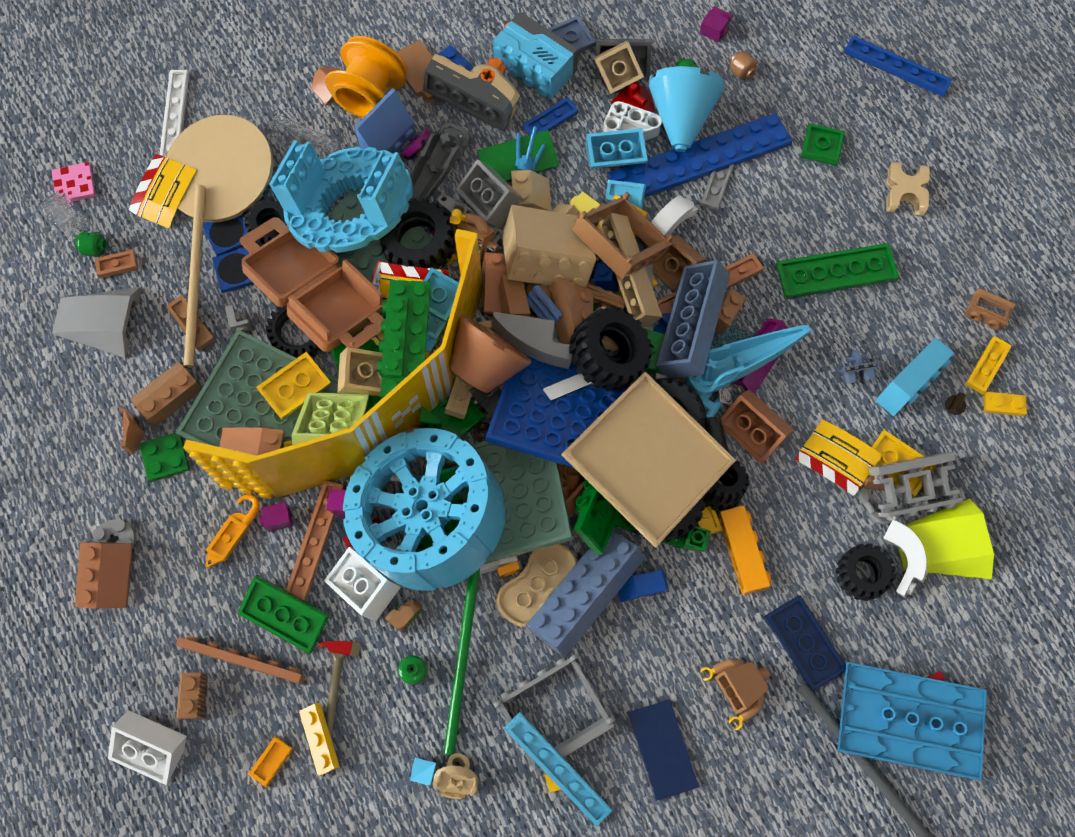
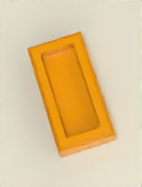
[248,736,294,787]

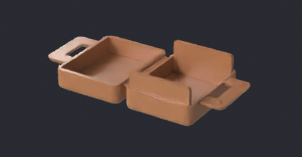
[240,217,385,352]

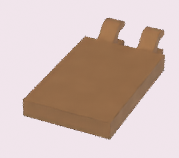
[396,39,434,104]

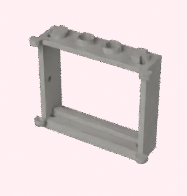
[493,654,615,774]

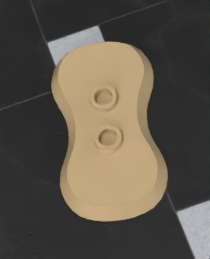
[496,543,577,627]

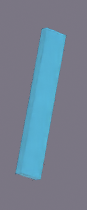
[504,712,613,827]

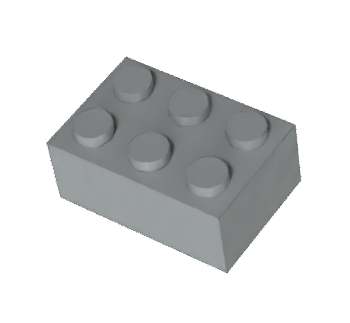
[455,159,522,228]

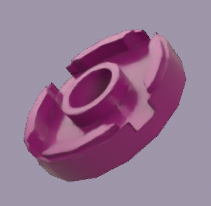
[400,128,432,159]

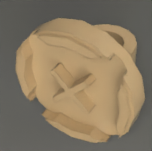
[433,753,478,799]

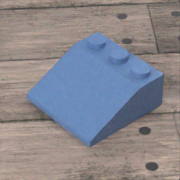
[355,88,416,154]

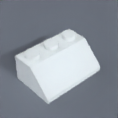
[108,710,187,785]

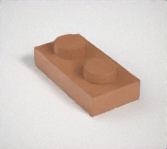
[95,249,138,279]

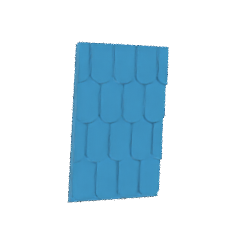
[837,661,987,781]

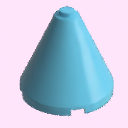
[649,66,724,152]

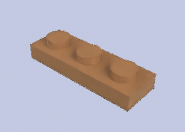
[166,295,215,352]

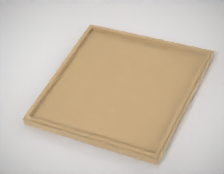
[561,372,736,547]

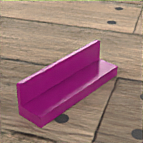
[732,318,788,394]

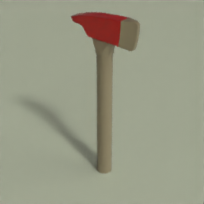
[318,641,361,739]

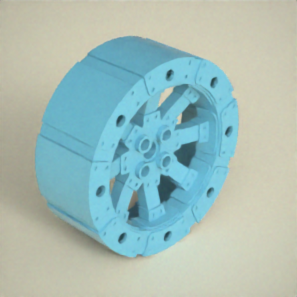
[343,428,506,591]

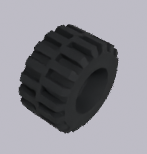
[245,198,287,247]
[702,460,750,511]
[836,543,896,601]

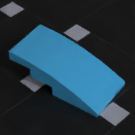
[423,267,458,352]

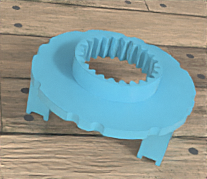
[269,140,413,253]

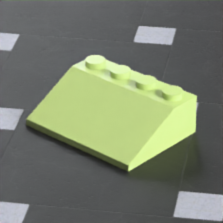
[291,393,369,445]

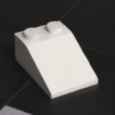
[324,547,401,622]

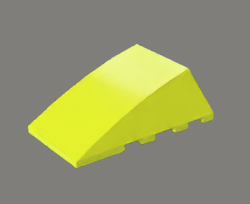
[898,499,994,580]

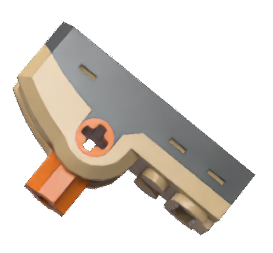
[423,53,520,131]

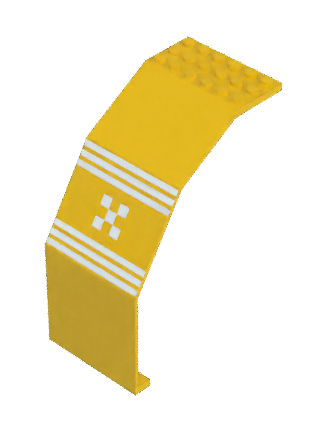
[183,228,482,499]

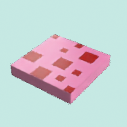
[52,162,96,205]

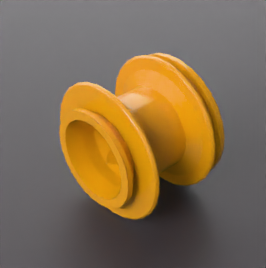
[325,36,407,118]

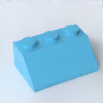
[585,128,648,169]

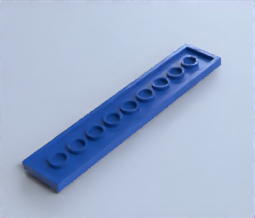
[608,113,793,198]

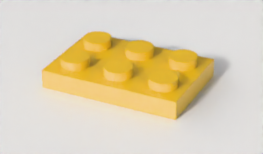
[256,352,331,420]
[871,430,937,497]

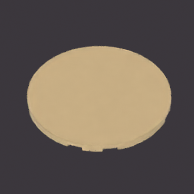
[166,115,273,223]

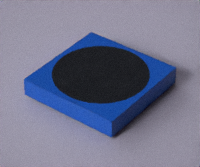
[203,216,248,256]
[212,248,254,293]

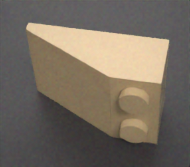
[337,347,383,396]

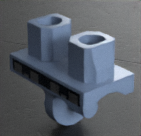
[837,350,879,384]

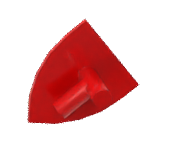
[610,81,654,113]

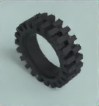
[266,305,322,358]

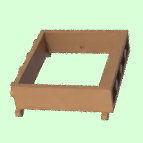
[572,192,674,279]

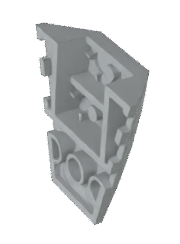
[52,287,142,359]

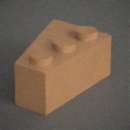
[547,279,593,345]

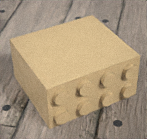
[502,205,596,288]

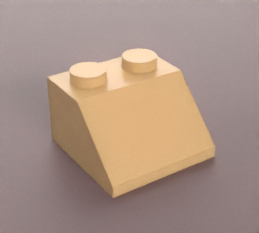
[511,170,551,211]

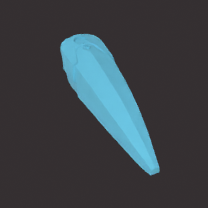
[685,325,811,396]

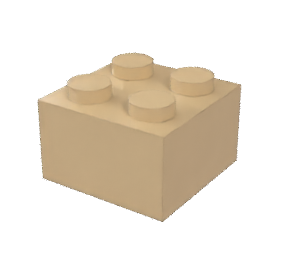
[594,41,644,94]

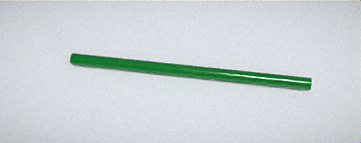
[443,567,481,755]

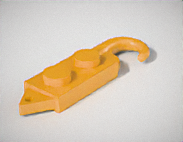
[206,494,260,569]

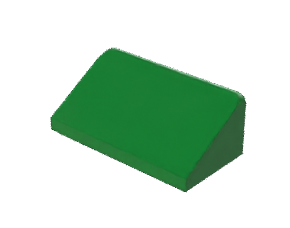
[419,407,443,430]

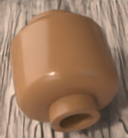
[730,51,757,79]

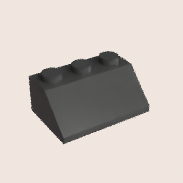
[595,39,651,80]

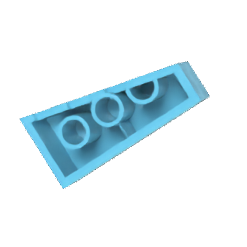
[875,337,954,416]

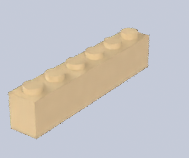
[598,213,662,327]

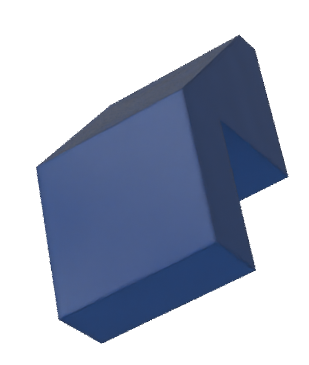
[618,570,669,602]

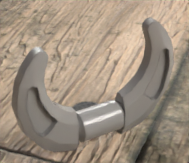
[858,487,892,525]

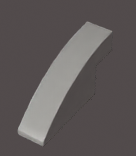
[491,312,572,369]

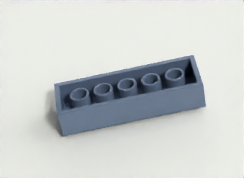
[656,260,730,378]
[526,531,645,658]

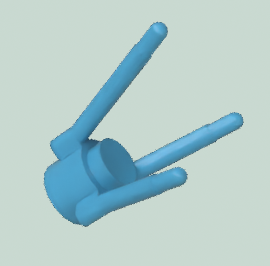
[515,126,545,171]

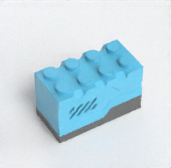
[493,11,578,100]

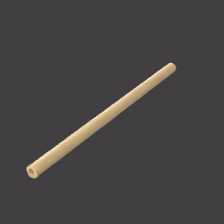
[183,185,205,368]

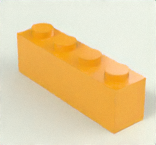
[718,506,772,596]

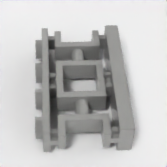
[869,452,963,520]

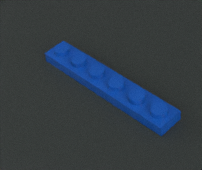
[843,35,952,97]

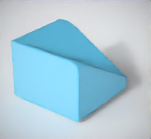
[410,757,438,786]

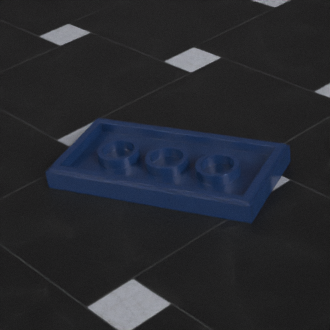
[764,595,846,691]
[628,699,699,801]

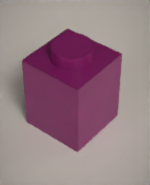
[259,502,293,532]

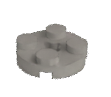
[92,519,136,549]

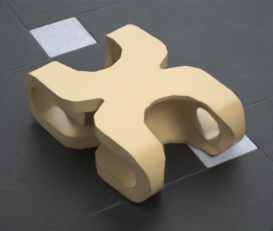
[886,162,930,216]

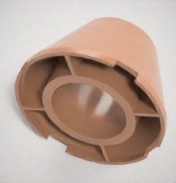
[450,315,532,393]

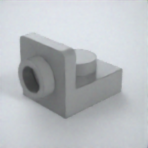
[225,305,253,334]

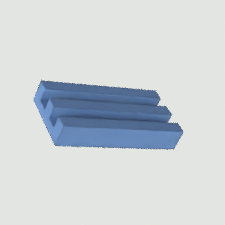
[527,285,563,326]

